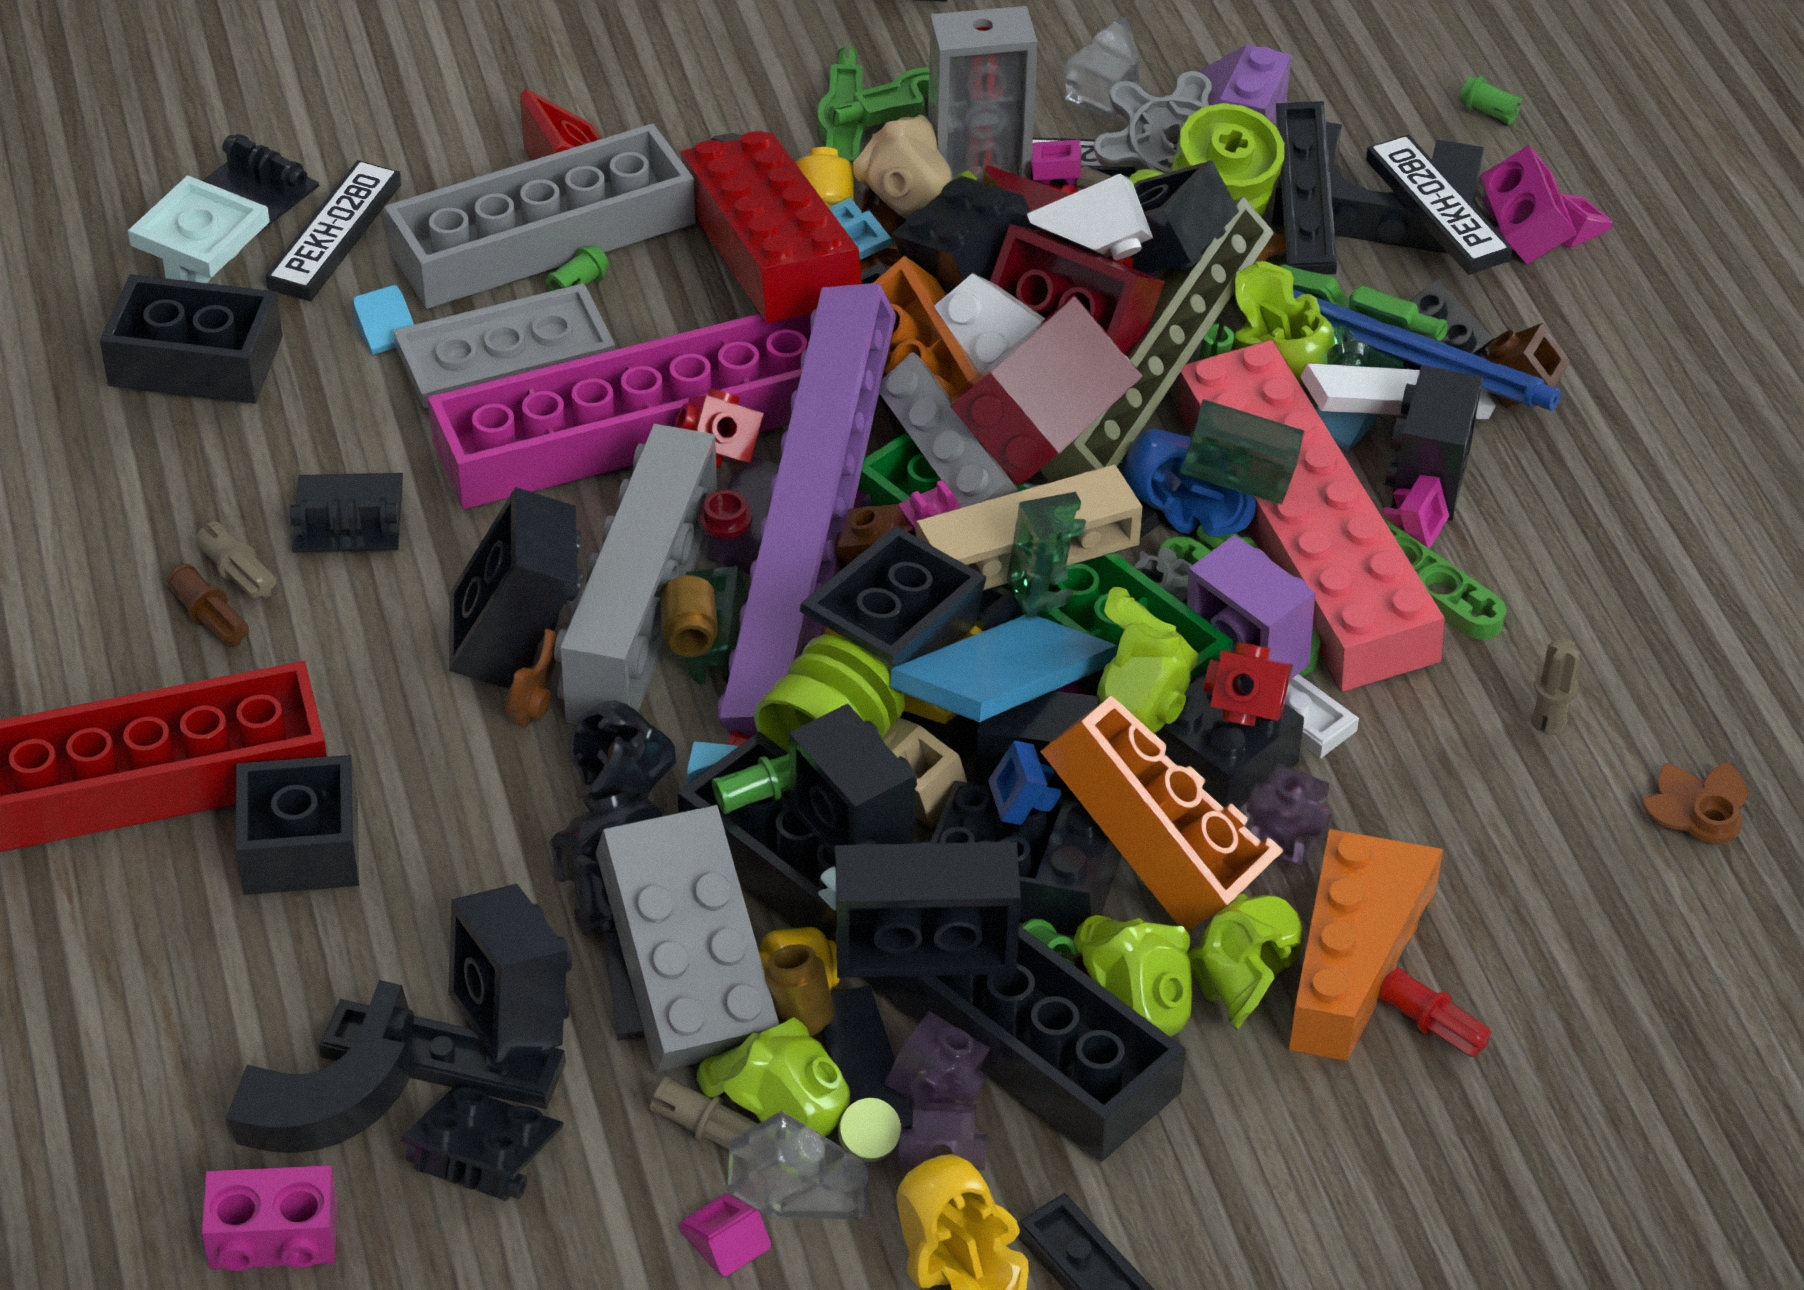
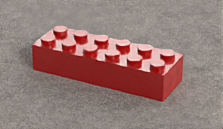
[680,131,862,323]
[0,661,327,852]

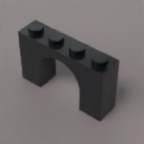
[1272,122,1484,254]

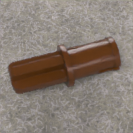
[166,564,249,647]

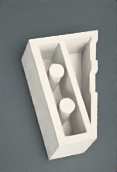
[934,273,1045,373]

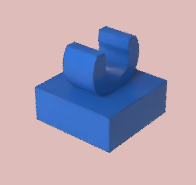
[988,741,1062,825]

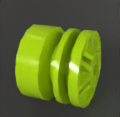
[753,634,906,754]

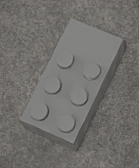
[596,805,779,1073]

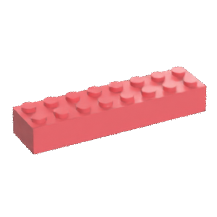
[1177,340,1445,692]

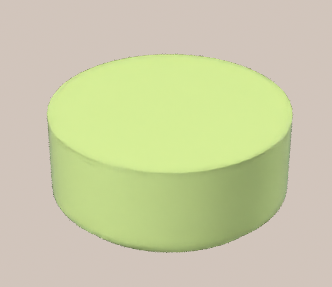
[838,1098,901,1162]

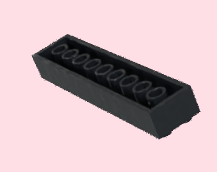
[677,732,1186,1163]

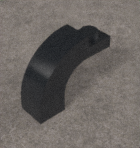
[226,980,414,1153]

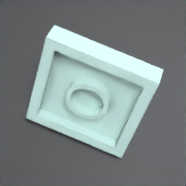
[128,175,270,283]

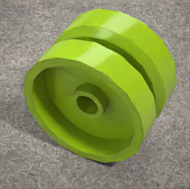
[1169,103,1285,217]

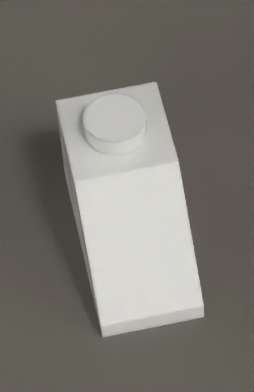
[1027,174,1153,260]

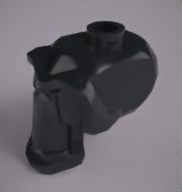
[569,700,676,811]
[549,791,663,936]

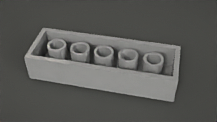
[384,123,696,309]
[554,424,717,724]

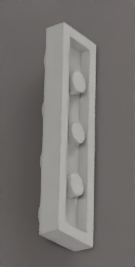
[879,352,1018,507]

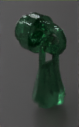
[1327,325,1405,369]

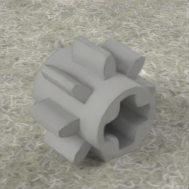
[1134,546,1192,602]

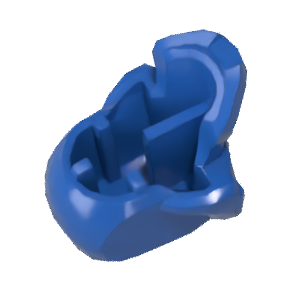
[1122,429,1256,536]

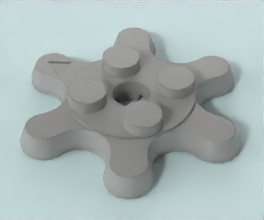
[1093,71,1211,173]

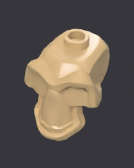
[853,115,952,219]

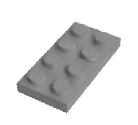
[393,283,616,409]

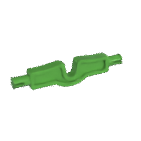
[817,46,864,164]
[829,67,929,127]
[1280,264,1448,341]

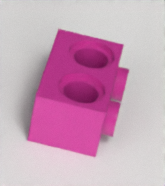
[1480,145,1577,264]
[202,1165,338,1271]

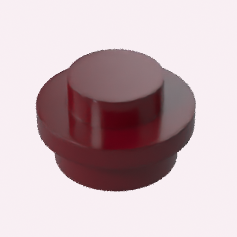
[699,490,752,539]

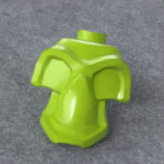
[1233,261,1341,387]
[1097,587,1199,733]
[1187,894,1303,1031]
[1074,915,1192,1037]
[696,1017,850,1144]

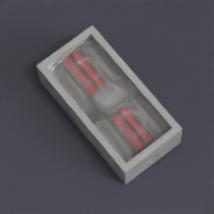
[928,6,1037,182]

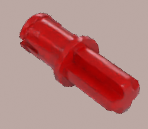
[1379,967,1491,1057]

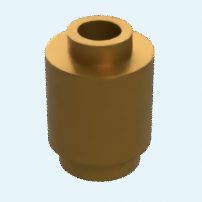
[660,576,718,657]
[765,944,835,1036]

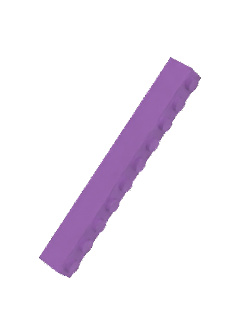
[718,283,896,736]

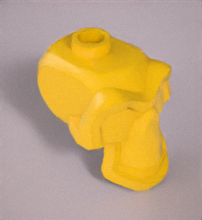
[896,1154,1029,1290]

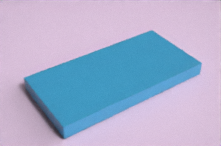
[890,613,1118,722]

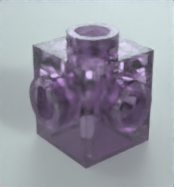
[1246,764,1333,866]
[884,1011,990,1122]
[899,1101,987,1171]

